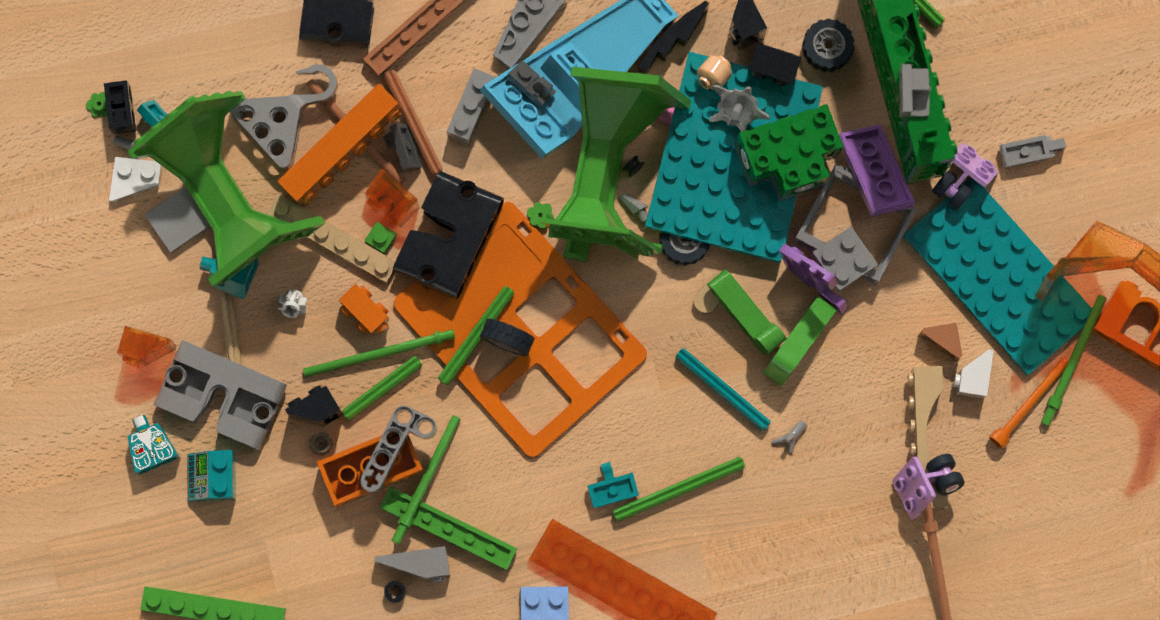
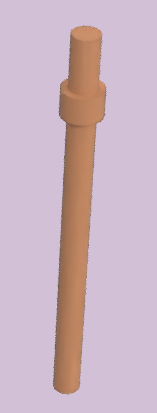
[306,79,406,186]
[923,503,952,620]

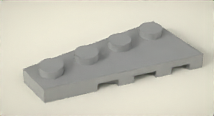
[493,0,567,69]

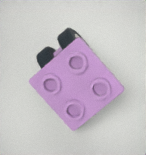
[932,143,998,211]
[892,454,965,520]

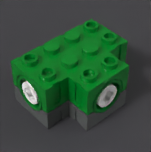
[734,104,843,201]

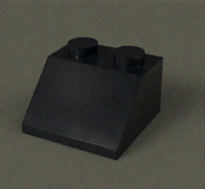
[728,0,767,51]
[748,42,802,87]

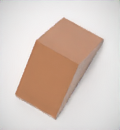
[919,323,962,362]

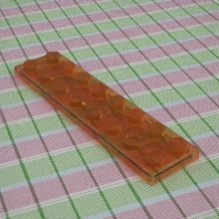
[529,519,717,620]

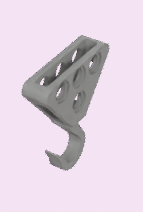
[230,64,338,171]

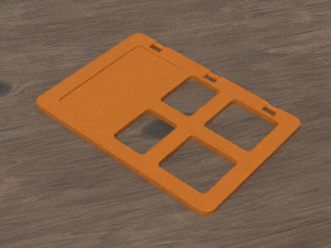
[394,202,647,457]

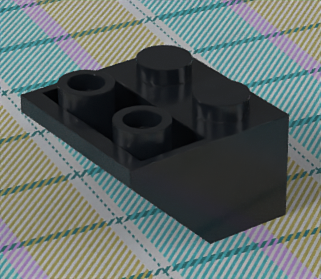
[285,385,343,427]

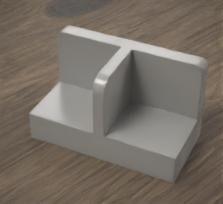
[899,64,931,117]

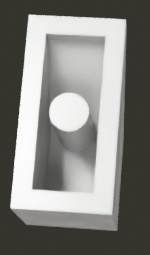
[953,349,994,399]

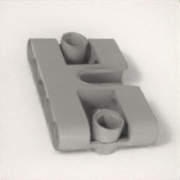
[153,340,287,450]

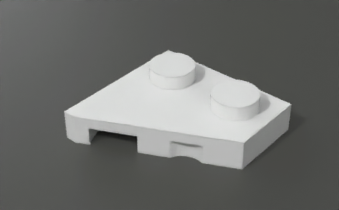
[109,157,162,203]

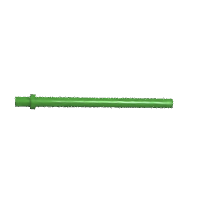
[303,329,455,378]

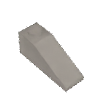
[375,546,450,583]

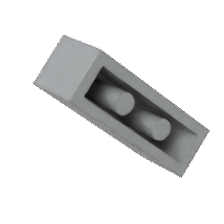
[447,68,495,146]

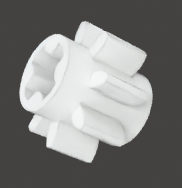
[278,289,307,318]

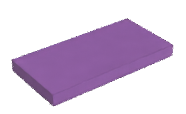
[839,125,915,217]

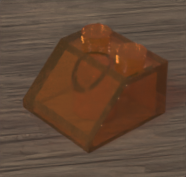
[365,169,419,228]
[117,326,177,368]

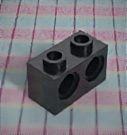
[104,80,136,135]

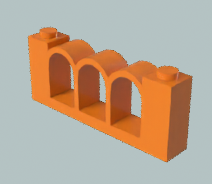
[1092,280,1160,372]

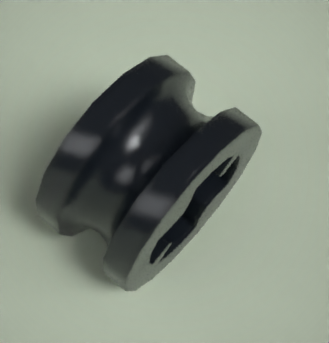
[622,155,645,178]
[384,581,406,603]

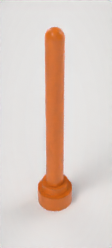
[989,358,1068,449]

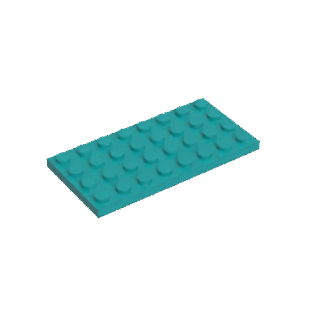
[903,177,1092,376]

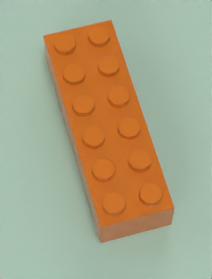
[277,83,403,206]

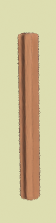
[384,70,443,175]

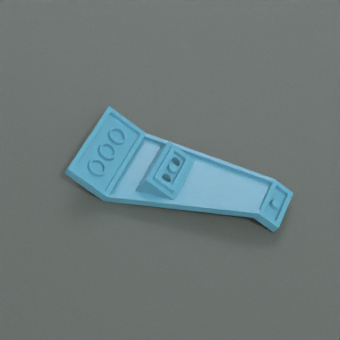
[480,0,679,159]

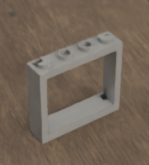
[794,165,918,285]

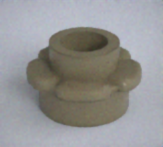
[310,432,333,456]

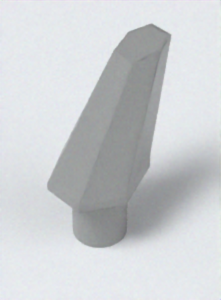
[618,194,648,223]

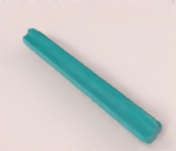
[676,348,771,431]

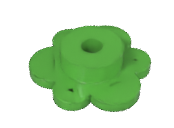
[86,92,107,117]
[527,202,554,229]

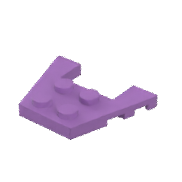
[779,244,848,315]

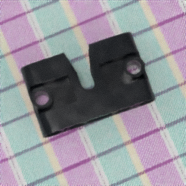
[299,0,374,48]
[392,171,504,300]

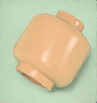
[697,56,732,90]

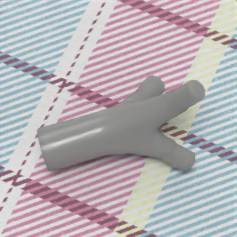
[113,136,138,159]
[772,420,807,453]

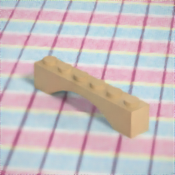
[908,366,948,510]

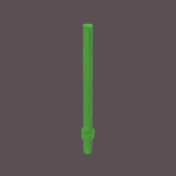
[1041,295,1107,426]
[391,415,461,545]

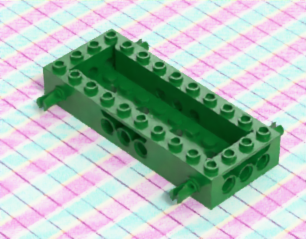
[857,0,958,185]

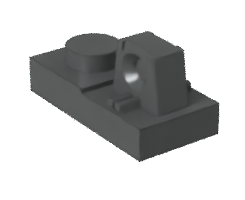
[506,60,556,108]
[384,123,422,171]

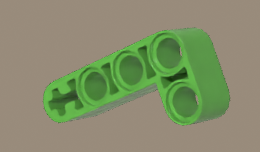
[707,269,787,355]
[763,297,837,386]

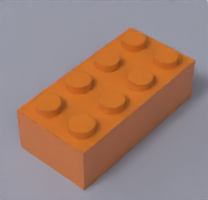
[317,433,424,508]

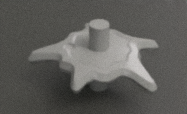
[709,85,770,132]

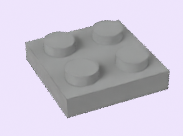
[812,226,878,292]

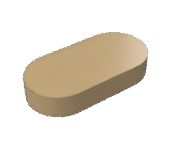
[694,272,721,314]

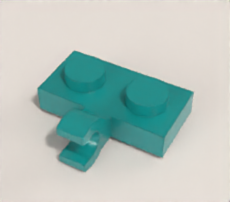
[587,462,639,508]

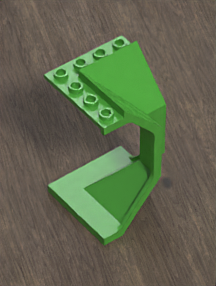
[541,66,691,260]
[127,91,326,286]

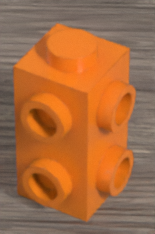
[339,284,389,336]

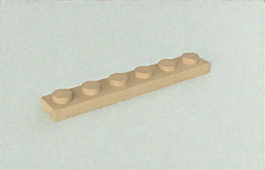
[266,194,395,284]

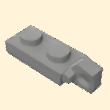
[999,135,1066,169]

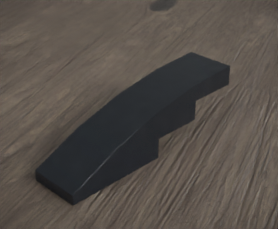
[638,1,709,74]

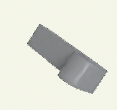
[361,406,437,493]

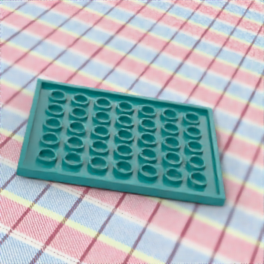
[644,51,823,263]

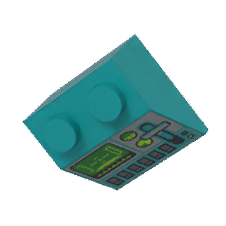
[188,450,236,501]

